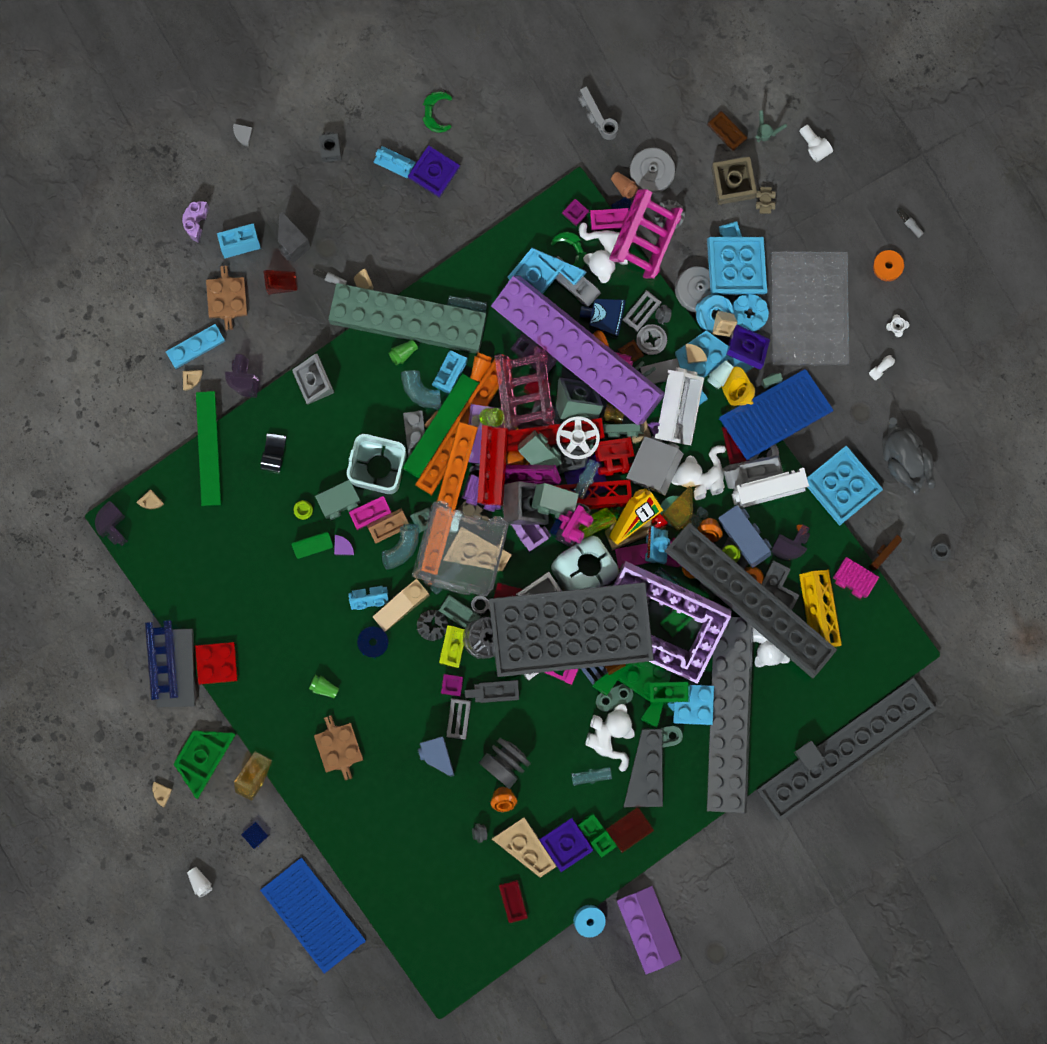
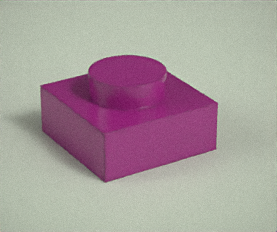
[562,199,589,226]
[441,674,463,696]

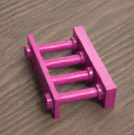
[609,189,683,279]

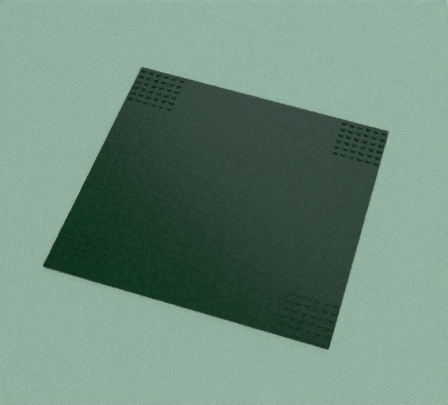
[85,167,940,1019]

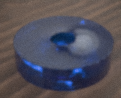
[357,627,389,658]

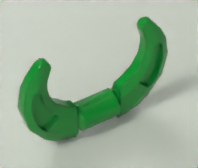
[422,91,452,133]
[551,232,587,269]

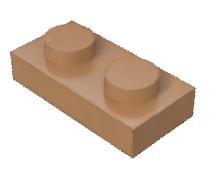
[367,509,410,543]

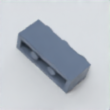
[718,505,772,568]

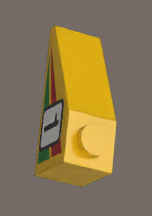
[609,488,663,545]

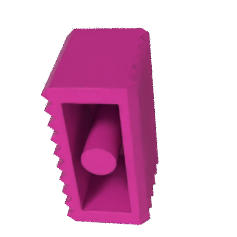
[833,557,879,599]

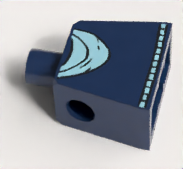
[579,299,626,339]

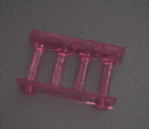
[495,346,555,431]

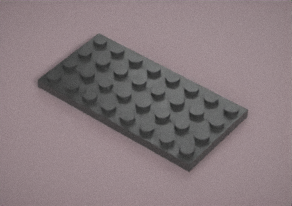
[489,582,654,677]

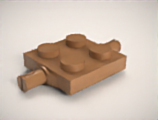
[206,266,247,331]
[314,715,363,781]

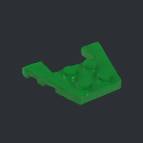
[592,661,672,728]

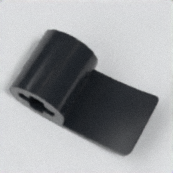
[261,433,286,472]

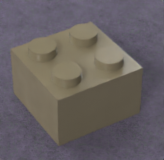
[711,157,757,205]

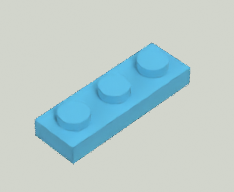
[166,324,225,369]

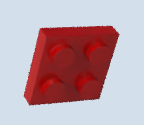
[195,642,238,685]

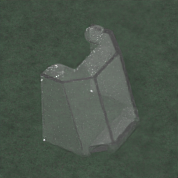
[412,501,509,596]

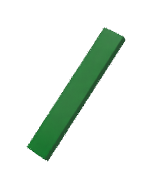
[403,373,479,478]
[196,391,221,507]

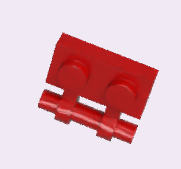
[593,437,634,476]

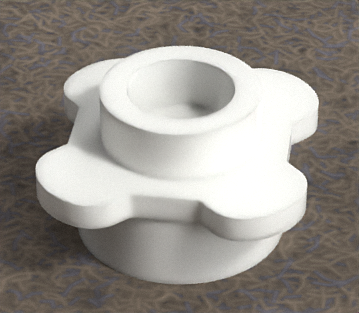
[886,315,909,337]

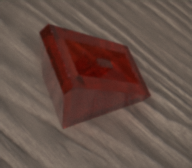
[264,270,297,295]

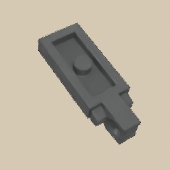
[465,680,519,703]

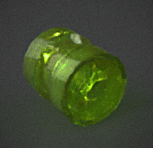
[479,408,504,427]

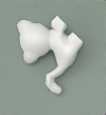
[579,222,628,283]
[671,445,726,500]
[753,628,790,667]
[585,704,635,772]

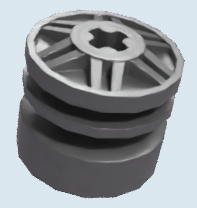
[462,617,495,659]
[479,738,531,789]

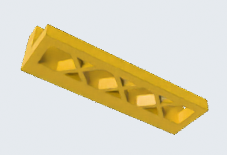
[799,570,842,647]

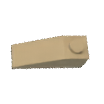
[373,579,430,632]

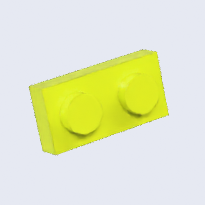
[439,625,465,668]

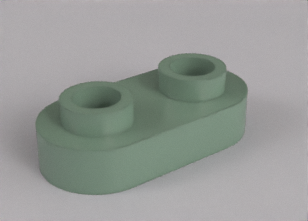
[596,684,633,712]
[662,726,683,748]

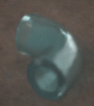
[401,370,441,409]
[382,524,419,570]

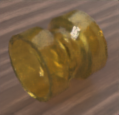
[602,403,624,424]

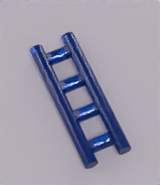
[145,620,178,700]

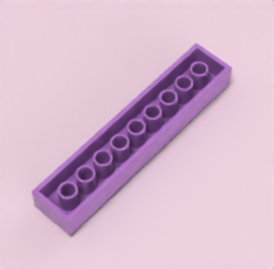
[491,276,665,425]

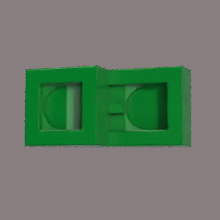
[577,813,617,858]

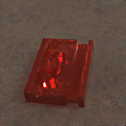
[606,807,654,853]

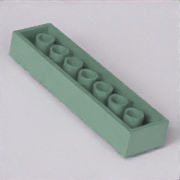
[328,283,487,354]

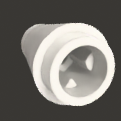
[187,867,212,897]

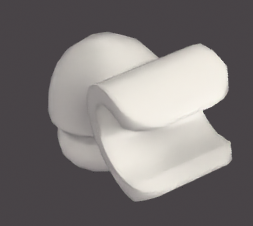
[869,355,895,380]

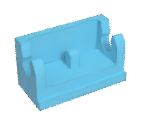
[217,223,261,258]
[432,350,468,394]

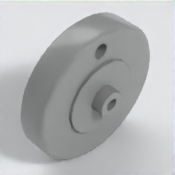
[630,148,675,194]
[675,266,711,312]

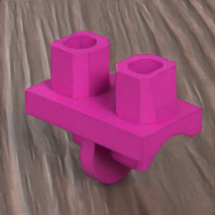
[558,505,593,543]

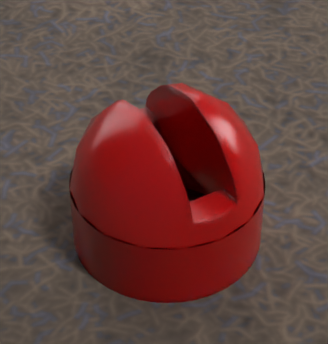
[651,513,668,529]

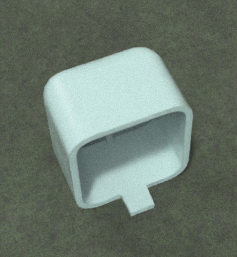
[347,434,407,494]
[551,536,619,591]

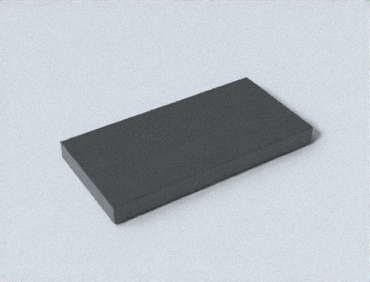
[154,629,196,708]

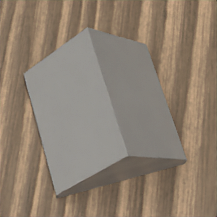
[292,354,334,404]

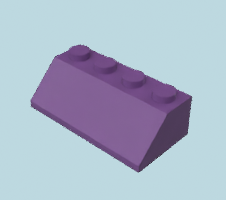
[616,886,681,974]

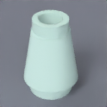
[707,360,734,389]

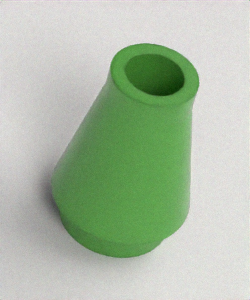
[389,339,418,365]
[309,675,339,698]

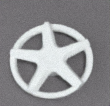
[556,416,600,459]

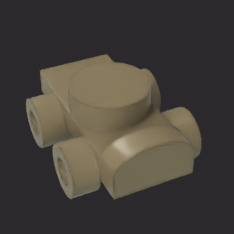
[756,187,776,214]

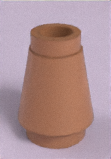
[611,172,638,199]

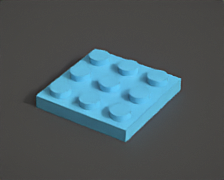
[707,237,767,295]
[807,446,883,526]

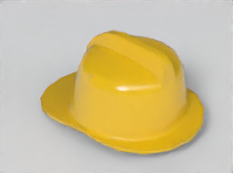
[721,366,755,406]

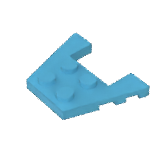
[508,248,586,294]
[675,330,754,405]

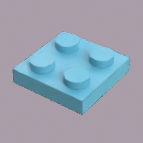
[673,685,714,725]

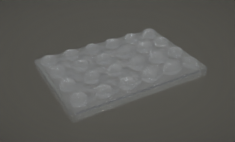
[771,252,849,365]

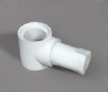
[800,125,833,163]

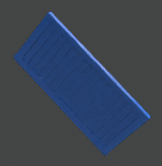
[719,369,834,460]
[260,857,366,974]

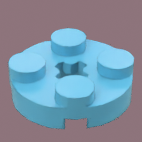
[695,294,733,332]
[732,294,769,332]

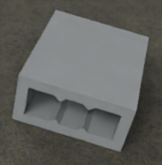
[626,436,684,496]

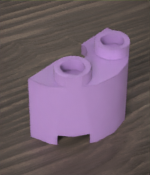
[182,201,209,243]
[511,524,551,552]

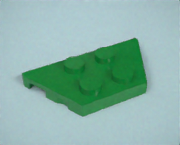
[174,730,236,799]

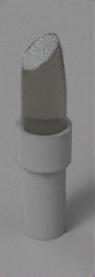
[897,207,924,238]
[313,268,347,285]

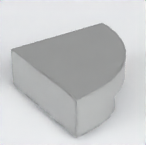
[233,124,253,147]

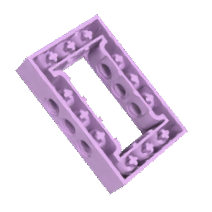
[614,561,731,684]

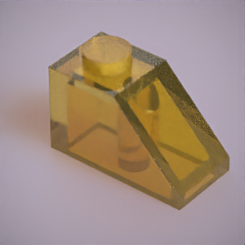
[662,486,693,532]
[234,752,271,801]

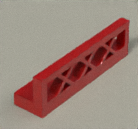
[477,425,508,506]
[554,480,632,509]

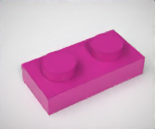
[590,208,629,231]
[349,496,391,530]
[615,543,651,569]

